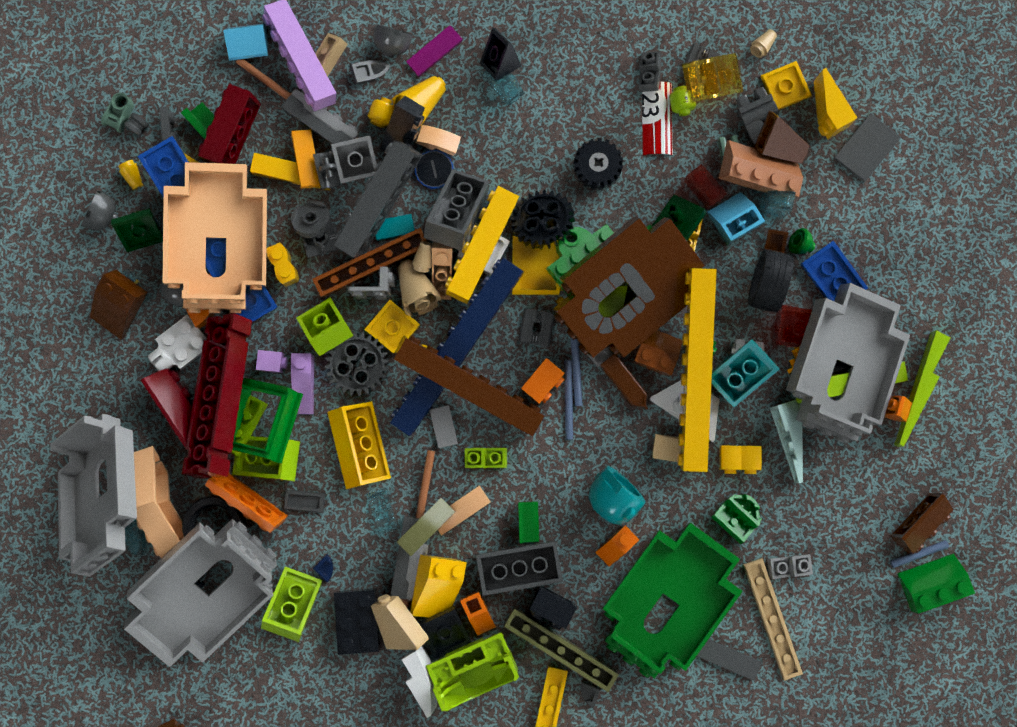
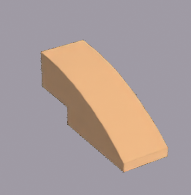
[438,485,491,536]

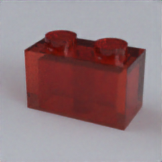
[684,164,727,210]

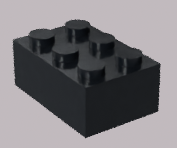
[334,588,381,655]

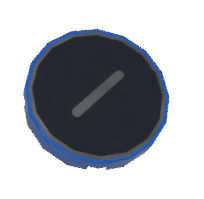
[415,150,453,189]

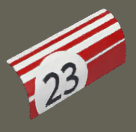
[642,82,673,155]

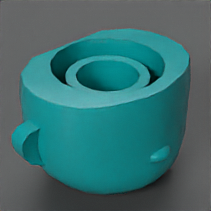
[588,466,646,525]

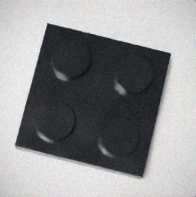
[418,606,471,659]

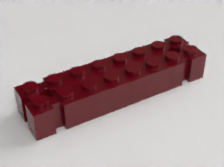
[182,313,252,479]

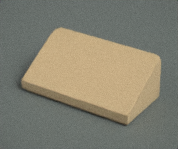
[315,33,348,77]
[652,434,681,462]

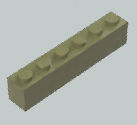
[504,607,619,692]

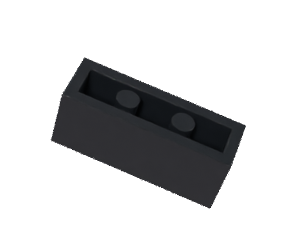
[380,96,425,151]

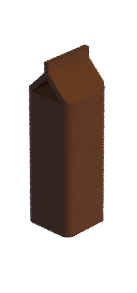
[599,354,648,410]

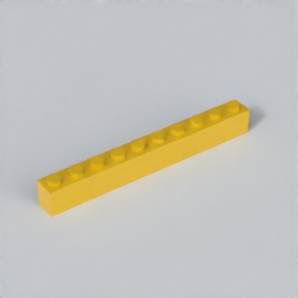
[677,268,717,472]

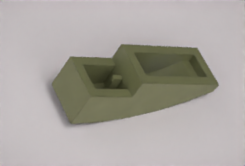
[397,498,455,556]

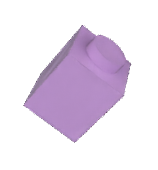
[256,350,288,373]

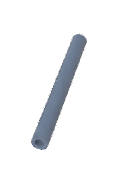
[571,339,583,406]
[564,360,573,440]

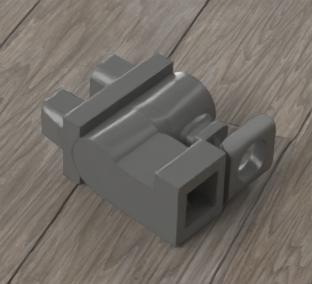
[736,87,779,147]

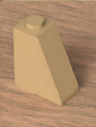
[371,594,429,650]

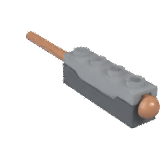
[236,59,360,145]
[390,450,435,608]

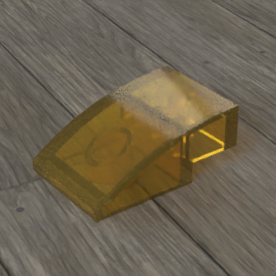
[682,53,744,103]

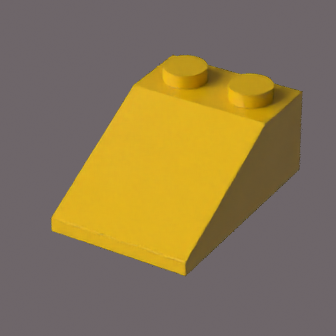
[814,68,857,139]
[410,554,467,618]

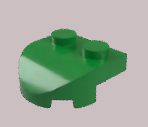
[711,494,762,544]

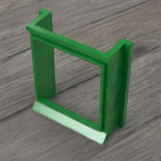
[233,377,303,463]

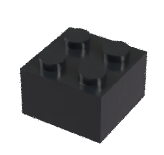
[529,586,577,630]

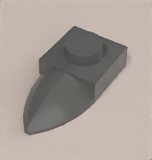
[349,60,390,85]

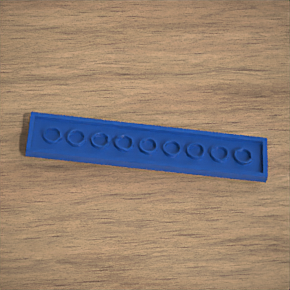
[138,136,278,322]

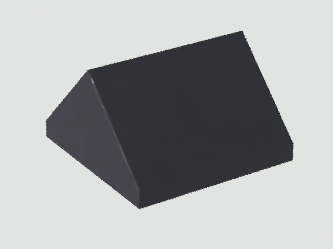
[479,28,522,81]

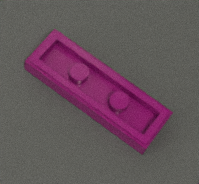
[406,25,463,77]

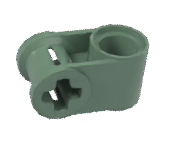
[101,92,134,133]

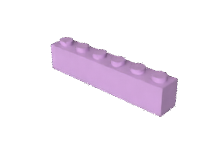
[262,0,337,111]

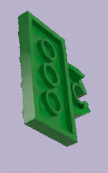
[546,224,614,296]

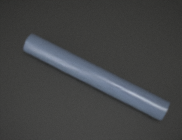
[890,540,949,568]

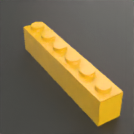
[445,186,519,304]

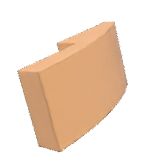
[415,125,461,156]

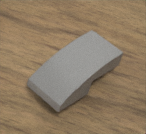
[767,554,813,579]

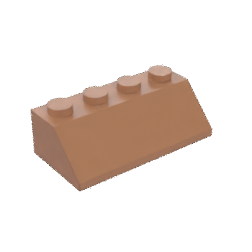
[719,140,803,200]

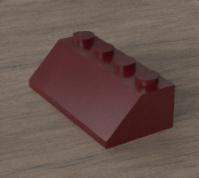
[198,84,261,164]
[141,368,193,447]

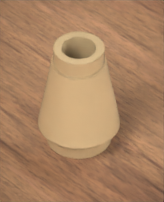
[750,29,777,58]
[412,241,432,273]

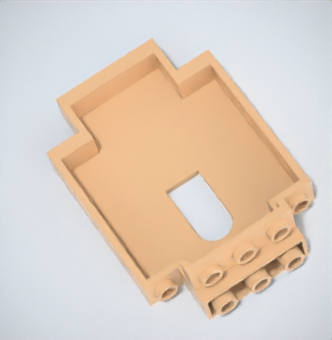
[163,162,267,314]

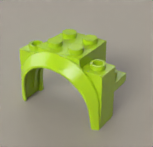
[426,632,519,711]

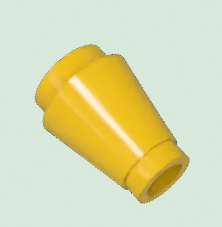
[118,160,144,191]

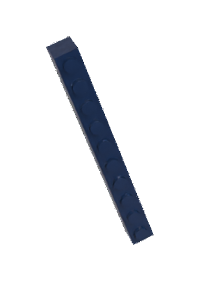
[390,257,524,437]

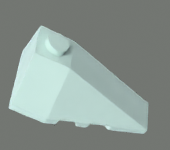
[770,400,803,483]

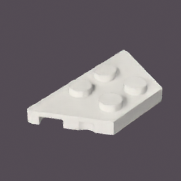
[649,380,720,442]

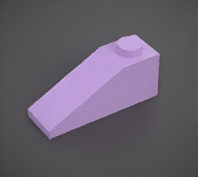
[291,353,314,414]

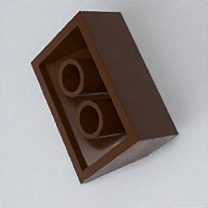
[890,493,953,554]

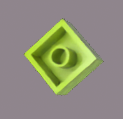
[296,297,354,356]

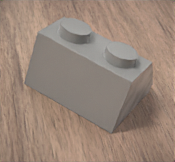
[331,135,377,183]

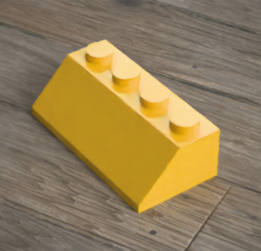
[327,402,391,489]

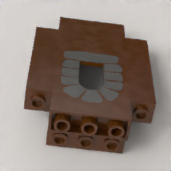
[553,217,705,358]

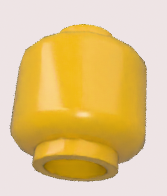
[368,97,394,128]

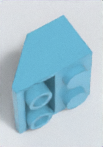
[707,192,765,245]

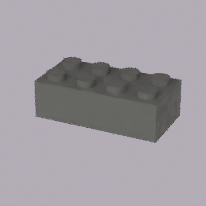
[424,169,490,250]
[476,540,563,596]

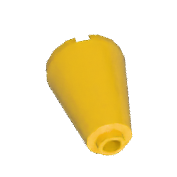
[392,76,446,128]

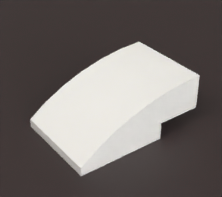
[402,645,437,718]

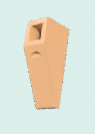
[432,241,453,300]

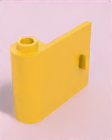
[512,236,563,295]

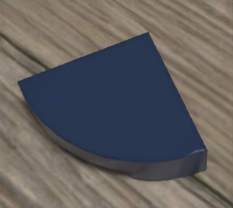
[313,554,334,582]

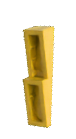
[250,153,331,191]

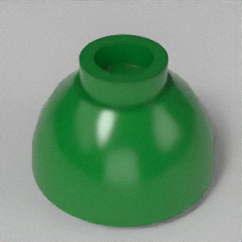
[788,228,815,255]

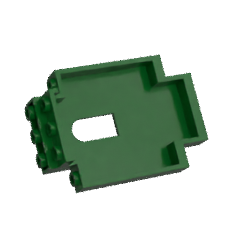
[602,523,743,679]

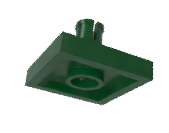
[652,194,707,241]
[111,208,163,252]

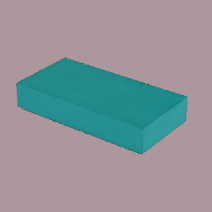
[376,214,415,241]

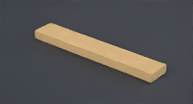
[743,558,803,681]

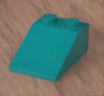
[711,339,780,407]

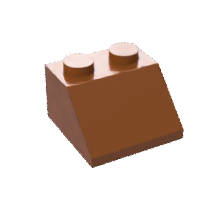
[632,330,682,377]

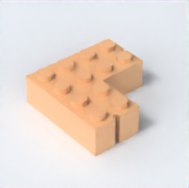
[134,446,184,558]

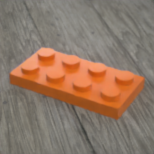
[205,473,288,533]

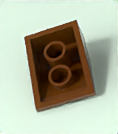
[90,270,148,340]

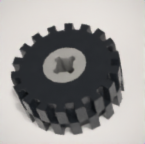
[573,138,623,190]

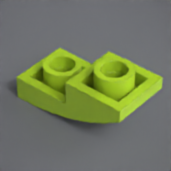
[465,448,507,468]

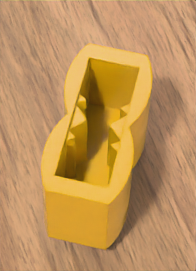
[267,242,299,287]
[719,445,762,474]

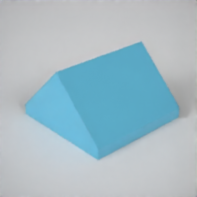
[223,23,268,61]

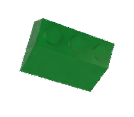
[897,554,975,614]

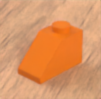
[595,524,639,567]

